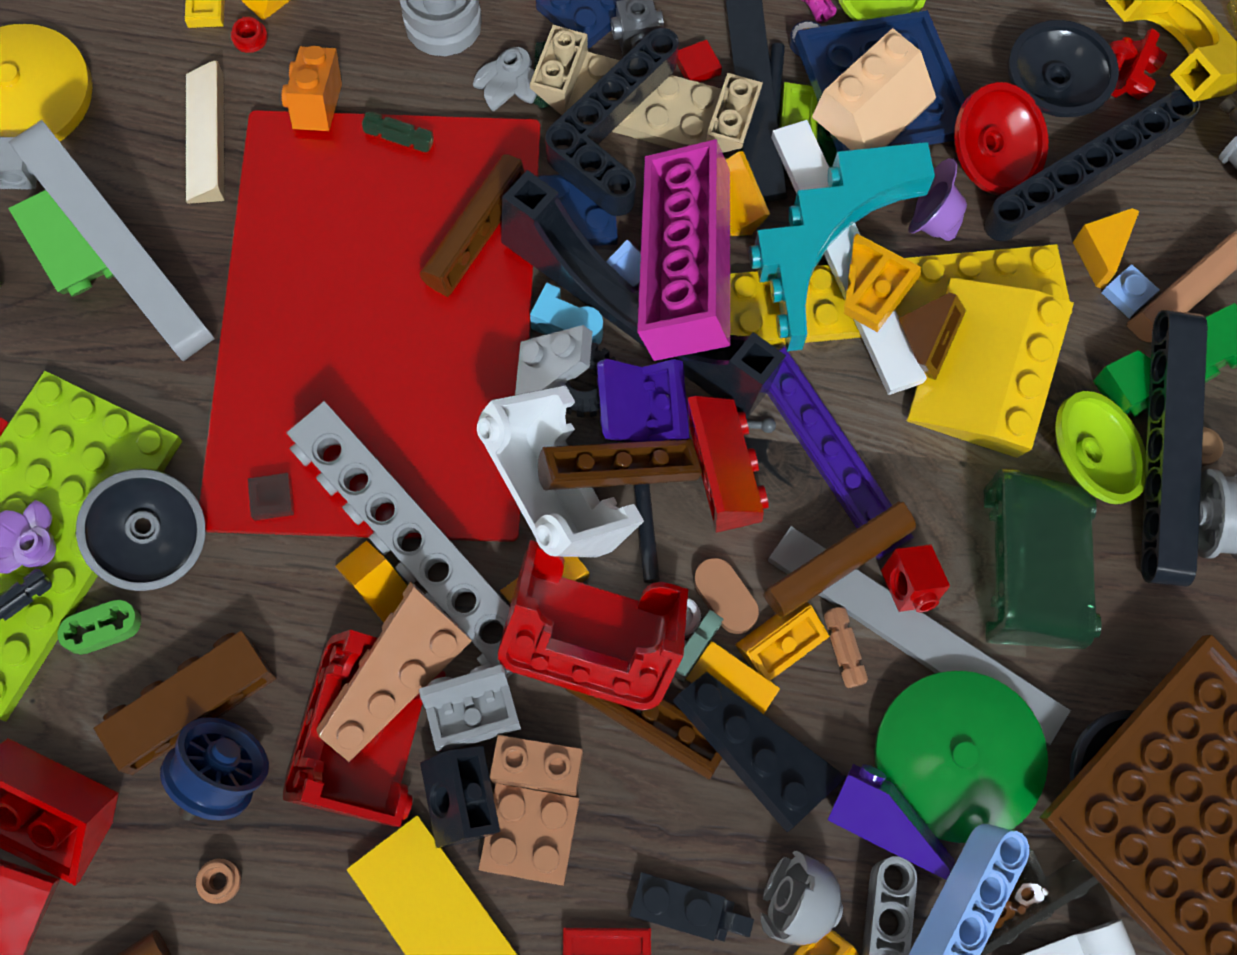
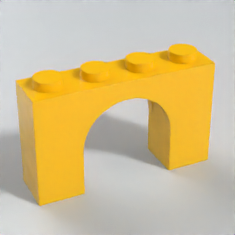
[1106,0,1237,102]

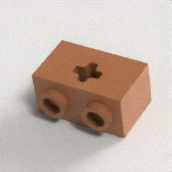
[490,735,583,798]

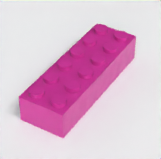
[638,139,730,361]

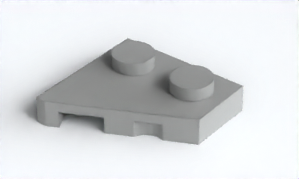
[515,325,592,395]

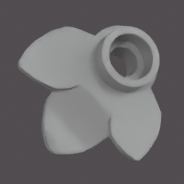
[473,47,537,111]

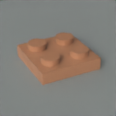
[479,783,580,886]

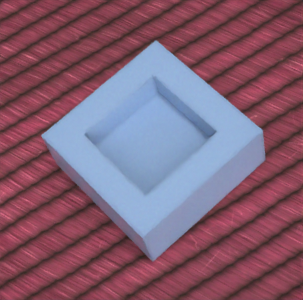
[606,240,641,288]
[1102,264,1160,319]

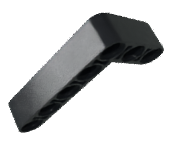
[545,28,679,216]

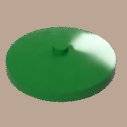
[874,671,1048,843]

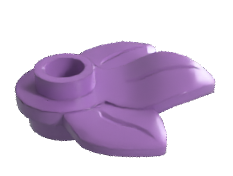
[0,500,56,574]

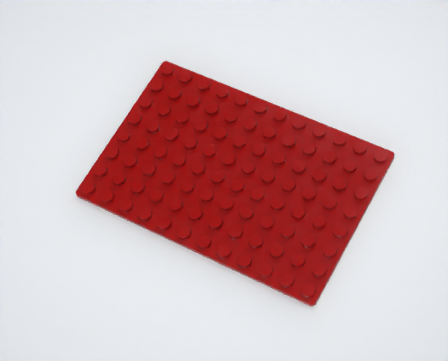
[199,110,541,542]

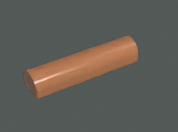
[1127,230,1237,342]

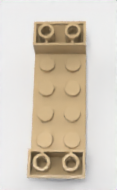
[530,25,763,153]

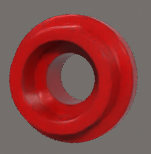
[231,17,268,53]

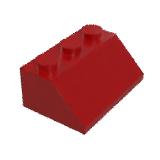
[688,396,769,533]
[0,738,118,886]

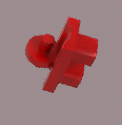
[1109,28,1168,100]

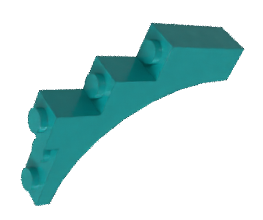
[749,142,935,352]

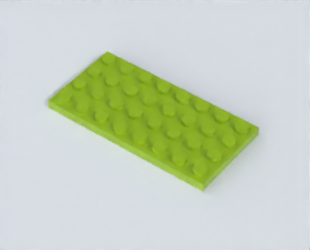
[0,371,182,722]

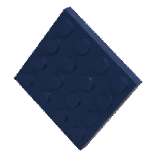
[794,10,966,152]

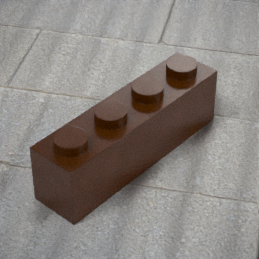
[93,630,277,776]

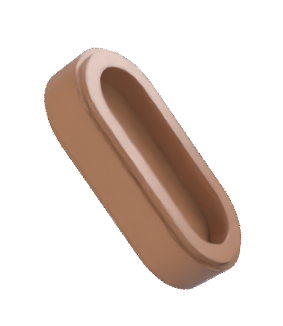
[694,558,759,634]

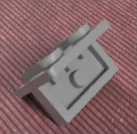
[419,665,521,754]

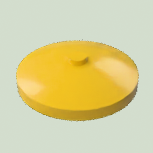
[0,24,93,142]

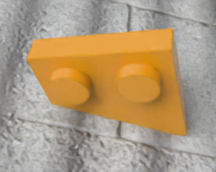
[844,234,921,332]

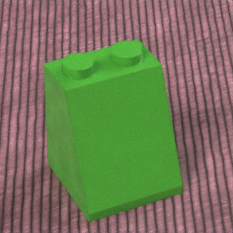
[8,190,115,297]

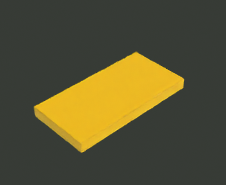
[346,815,518,955]

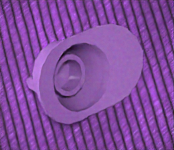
[908,158,967,241]

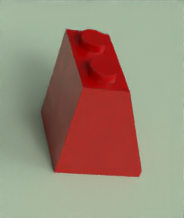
[0,858,60,955]

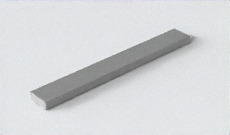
[768,526,1071,747]

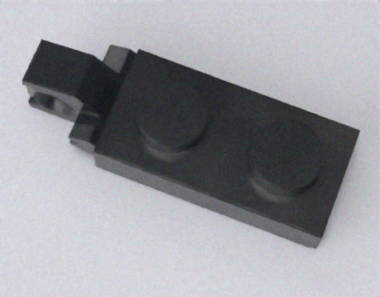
[629,872,754,942]

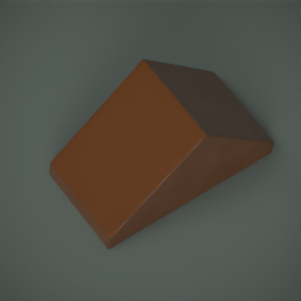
[898,293,966,380]

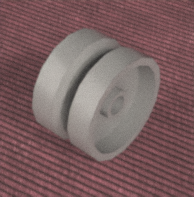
[399,0,482,56]

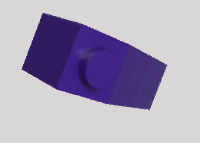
[828,764,955,880]

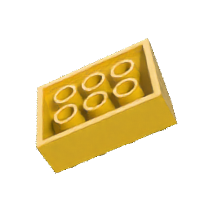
[906,278,1074,458]

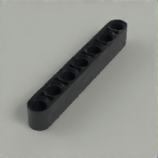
[984,89,1200,241]
[1141,310,1208,587]

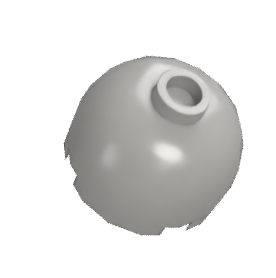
[761,851,843,946]

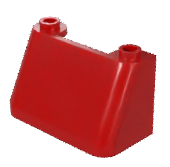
[498,540,688,710]
[283,630,446,827]

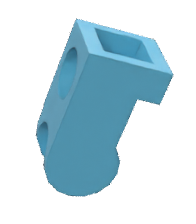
[530,283,603,345]

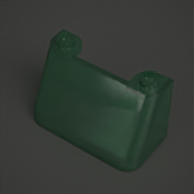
[984,469,1102,649]

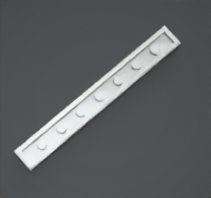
[771,120,927,395]

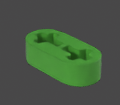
[57,600,141,655]

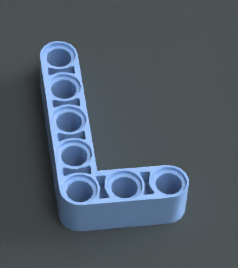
[909,824,1029,955]

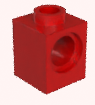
[881,544,950,613]

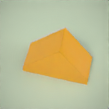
[1073,208,1139,289]
[335,540,407,623]

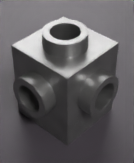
[611,0,664,57]

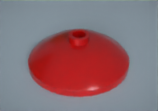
[954,82,1049,196]

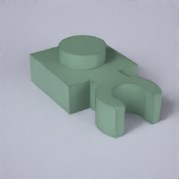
[674,610,724,683]

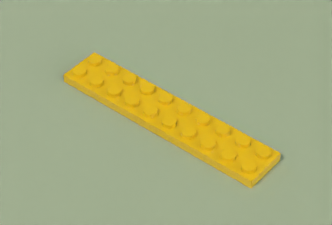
[730,244,1072,346]

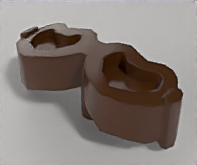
[994,880,1048,929]

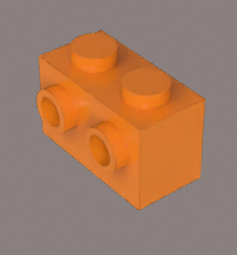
[282,46,342,131]

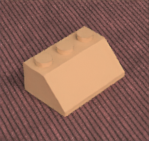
[812,28,936,150]

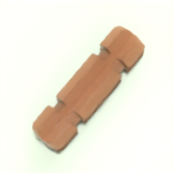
[824,607,868,688]

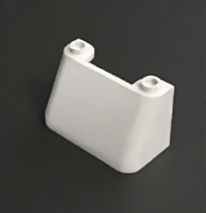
[477,386,644,557]

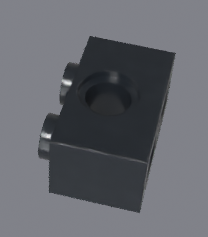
[420,746,500,848]

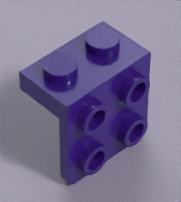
[597,359,690,442]

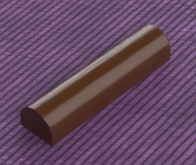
[419,154,525,297]
[538,439,702,490]
[762,501,916,618]
[566,688,722,780]

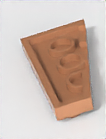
[316,581,472,762]

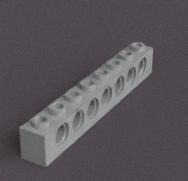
[287,401,513,678]

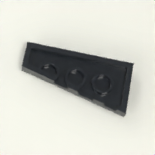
[673,672,846,832]

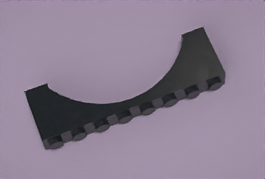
[501,170,786,419]

